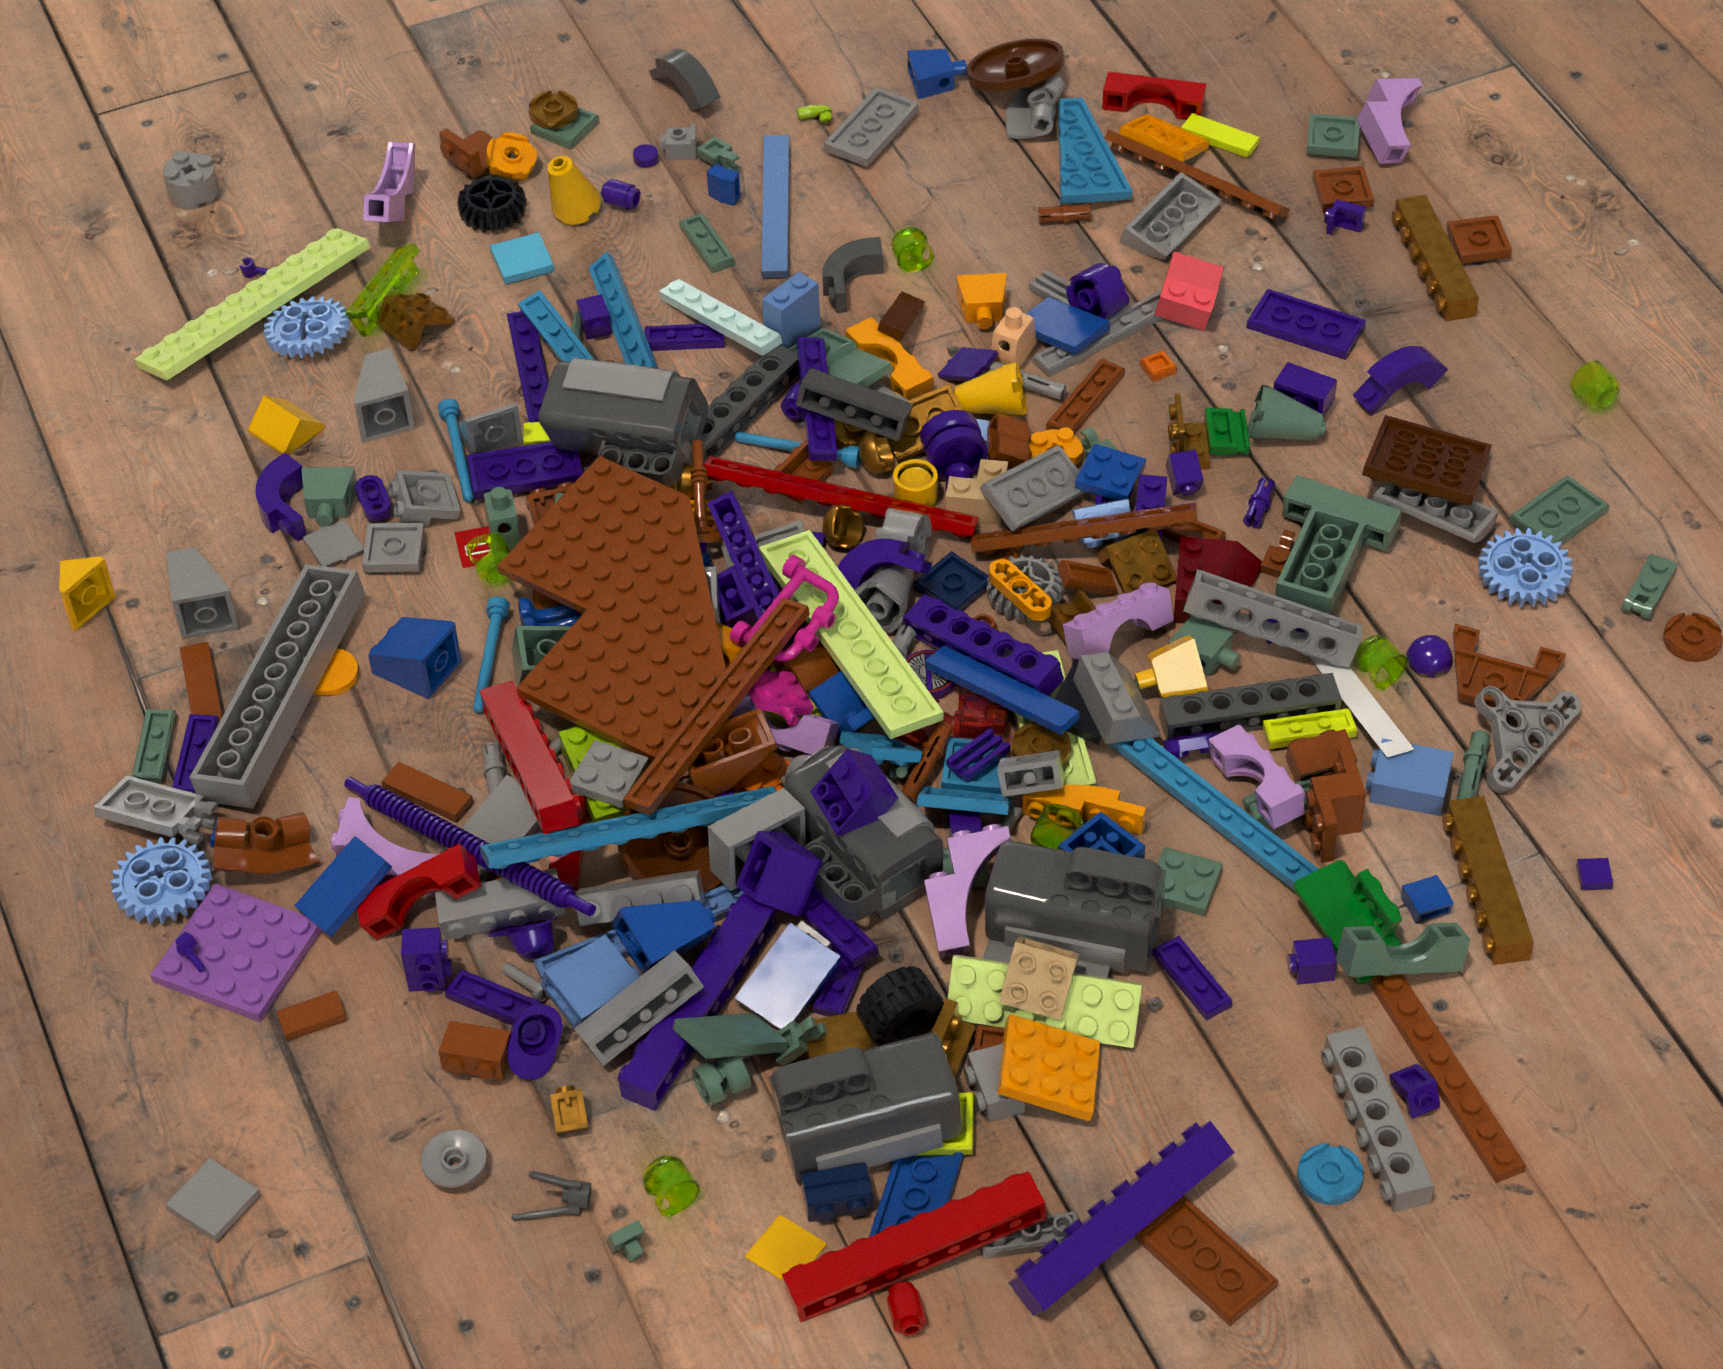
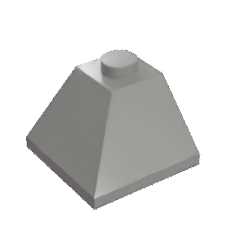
[458,403,524,454]

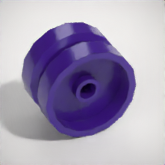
[920,410,988,480]

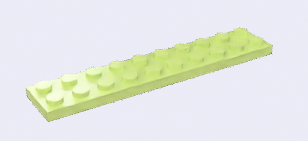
[134,228,370,381]
[759,530,944,739]

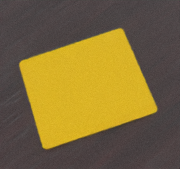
[745,1215,827,1281]

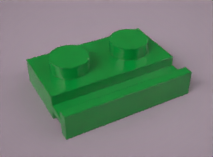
[1204,408,1250,456]

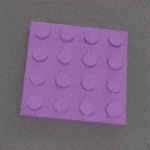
[151,883,322,1022]

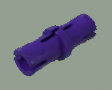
[1243,477,1276,528]

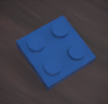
[1075,444,1146,500]

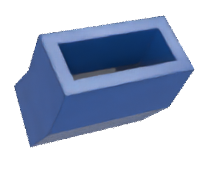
[707,163,741,206]
[1401,875,1454,923]

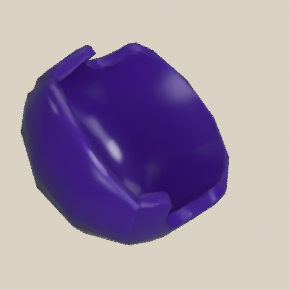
[1406,635,1453,678]

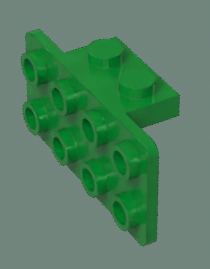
[1293,860,1403,984]

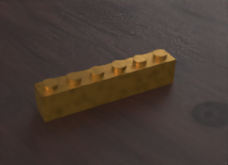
[1392,194,1479,322]
[1442,796,1534,965]

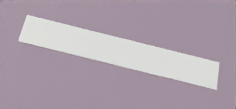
[1310,656,1415,758]

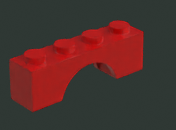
[1102,71,1206,120]
[357,843,482,941]

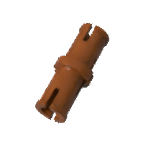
[1038,203,1091,224]

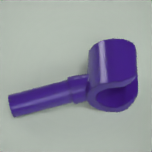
[239,257,269,278]
[175,931,206,973]

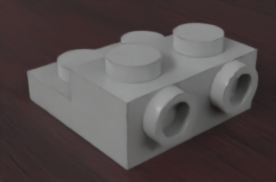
[388,470,461,526]

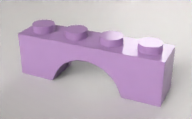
[1063,582,1174,660]
[727,693,840,755]
[1209,724,1306,829]

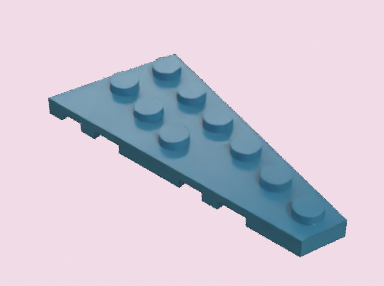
[1058,98,1133,204]

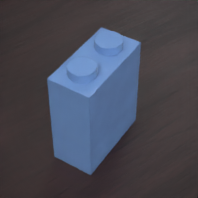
[762,272,821,348]
[1365,738,1454,816]
[541,935,641,1028]

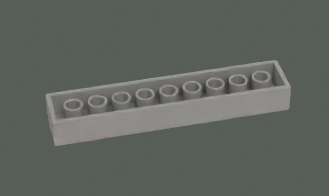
[189,564,365,809]

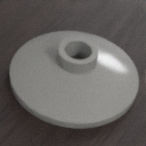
[421,1130,487,1188]

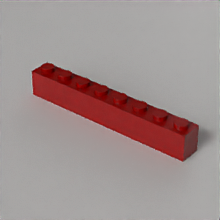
[479,680,581,834]
[782,1171,1047,1323]

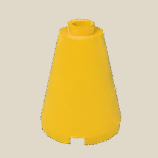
[547,156,601,225]
[955,362,1027,416]

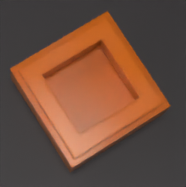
[1140,350,1177,382]

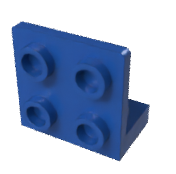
[808,671,876,739]

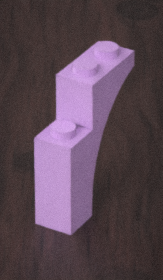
[1357,78,1423,164]
[363,142,416,222]
[331,797,439,897]
[924,824,1011,958]

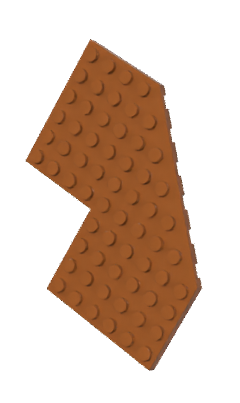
[497,456,726,762]

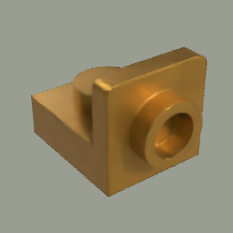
[550,1085,588,1134]

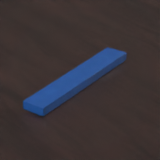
[925,646,1080,735]

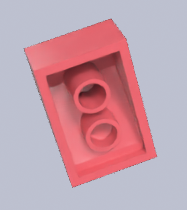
[1154,251,1224,331]

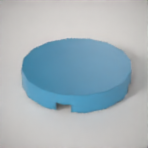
[1297,1143,1363,1205]

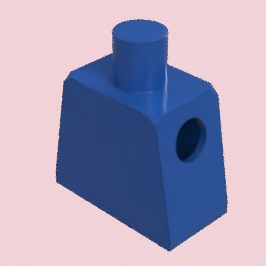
[907,49,967,99]

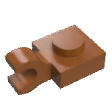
[1260,529,1295,578]

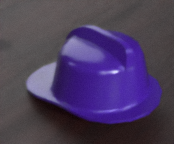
[488,917,557,959]
[507,1004,563,1080]

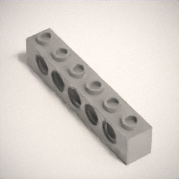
[1183,569,1363,668]
[1321,1026,1434,1213]

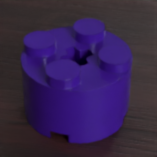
[1066,263,1129,319]

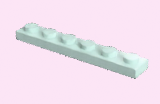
[659,279,782,356]

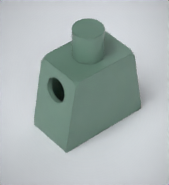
[301,467,357,526]
[484,487,520,557]
[1168,616,1241,676]

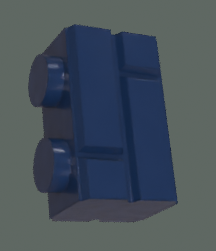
[801,1163,873,1223]

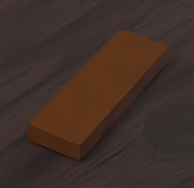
[877,291,926,340]

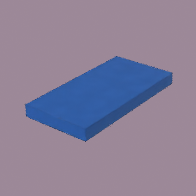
[869,1152,964,1237]

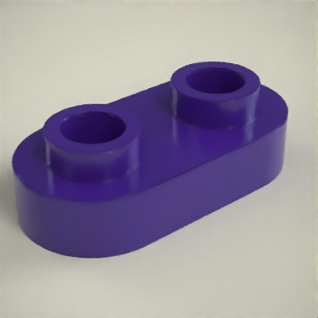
[355,475,392,521]
[1163,732,1221,758]

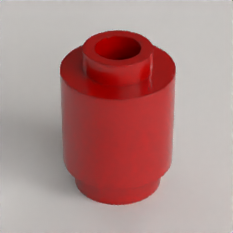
[886,1282,927,1335]

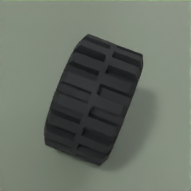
[856,966,944,1046]

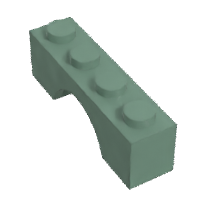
[1336,922,1470,978]

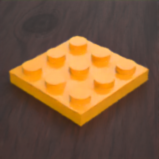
[997,1014,1100,1122]

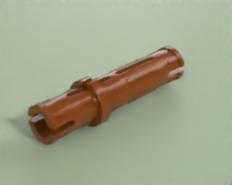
[902,721,954,805]

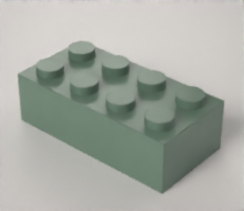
[1275,505,1367,615]

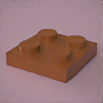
[1313,166,1374,212]
[1446,215,1512,263]

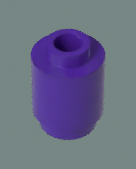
[601,179,641,210]
[781,382,804,420]

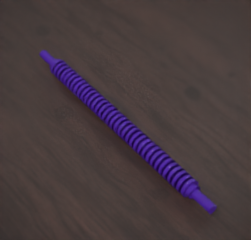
[344,777,596,917]

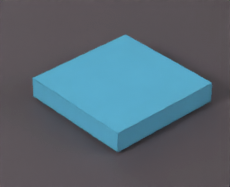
[489,232,555,284]

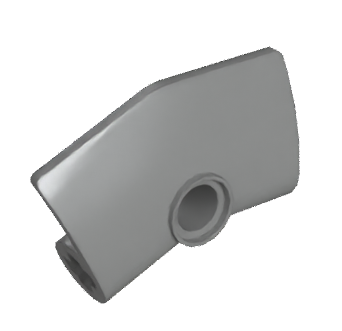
[1006,75,1065,138]

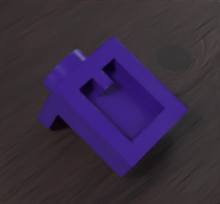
[1389,1063,1440,1118]

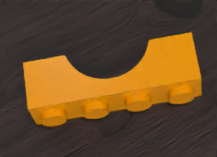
[845,317,934,400]

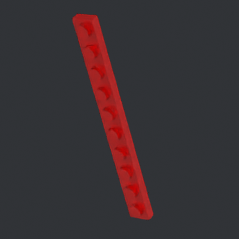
[704,456,979,537]

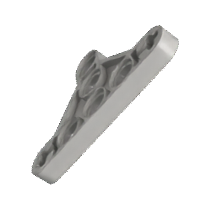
[1474,686,1581,793]

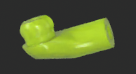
[796,105,833,123]

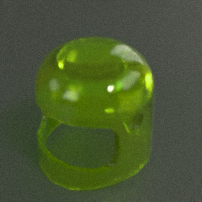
[891,226,934,273]
[1570,361,1620,409]
[466,533,511,584]
[1355,635,1408,690]
[1030,804,1083,849]
[642,1155,700,1217]

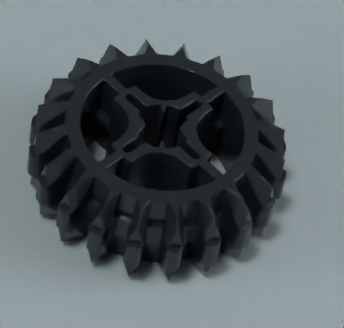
[457,174,527,233]

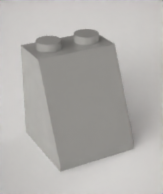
[354,348,415,443]
[166,547,239,639]

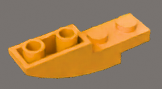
[1022,784,1146,835]

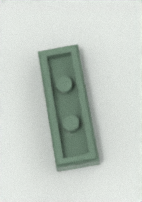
[679,213,735,274]
[132,709,177,784]

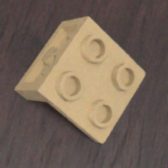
[1000,936,1080,1020]

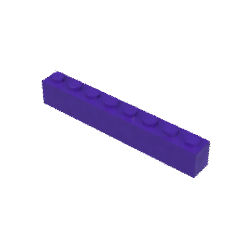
[617,893,776,1111]
[1008,1121,1235,1315]

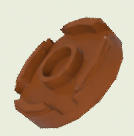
[1663,613,1723,662]

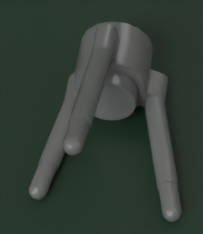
[512,1171,592,1221]

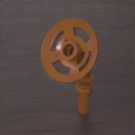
[690,440,723,543]

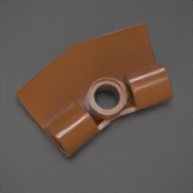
[772,634,841,693]
[213,812,320,875]

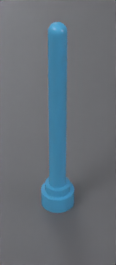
[438,399,474,502]
[735,432,861,469]
[473,597,510,713]

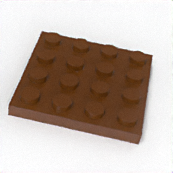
[1362,415,1492,506]

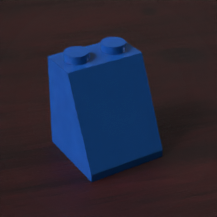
[368,617,462,699]
[611,900,716,975]

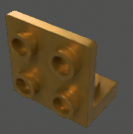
[375,293,455,349]
[1168,393,1210,470]
[1097,531,1177,593]

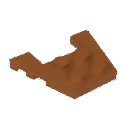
[1453,623,1566,707]

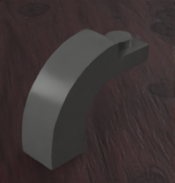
[649,48,721,111]
[822,237,883,313]

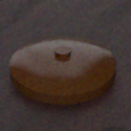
[966,39,1065,91]
[618,783,723,893]

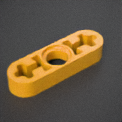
[989,559,1052,621]

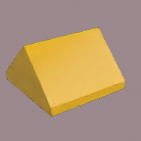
[248,395,325,455]
[59,556,116,631]

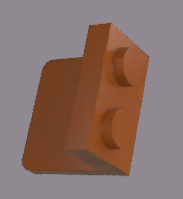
[439,128,511,179]

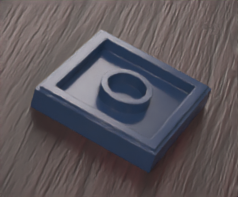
[913,551,989,611]

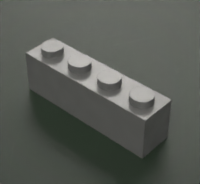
[796,368,913,441]

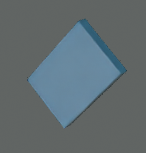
[917,786,1013,815]

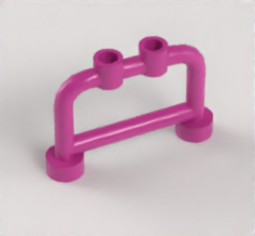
[730,555,839,662]

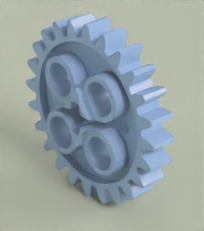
[263,296,350,359]
[1478,528,1573,607]
[110,837,213,924]

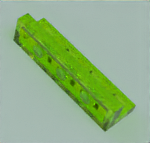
[345,243,420,337]

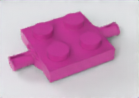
[748,669,814,726]

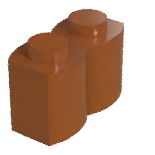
[987,412,1032,470]

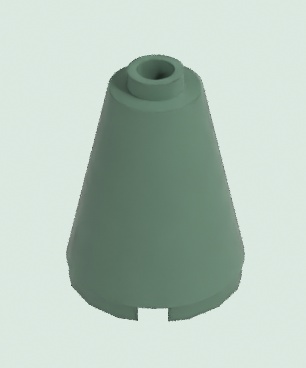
[1248,385,1327,441]

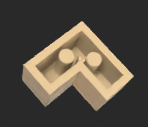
[946,459,1008,525]

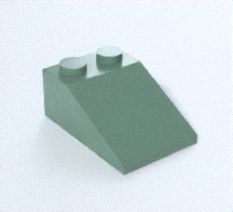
[512,626,572,686]

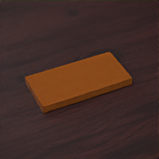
[1135,1195,1278,1326]

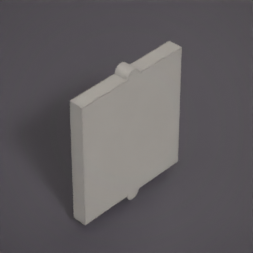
[303,519,364,567]

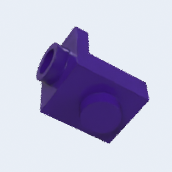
[1324,199,1366,235]

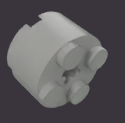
[163,151,219,209]
[875,508,932,565]

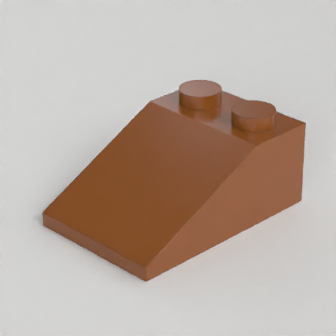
[687,708,778,796]

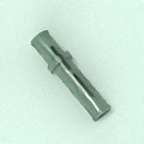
[1456,730,1490,799]

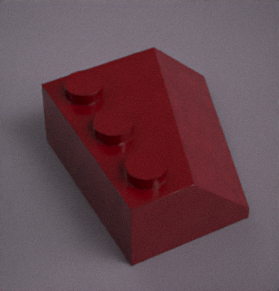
[1173,537,1262,623]

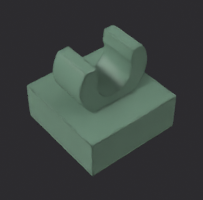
[606,1220,645,1263]

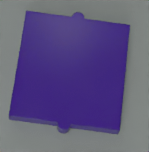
[937,347,999,381]

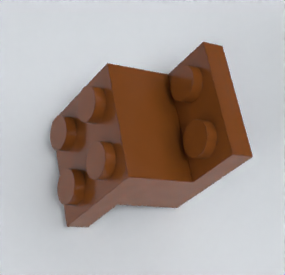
[1303,748,1366,863]

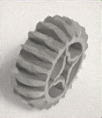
[987,553,1064,623]

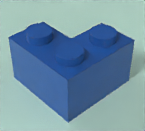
[1058,811,1145,859]

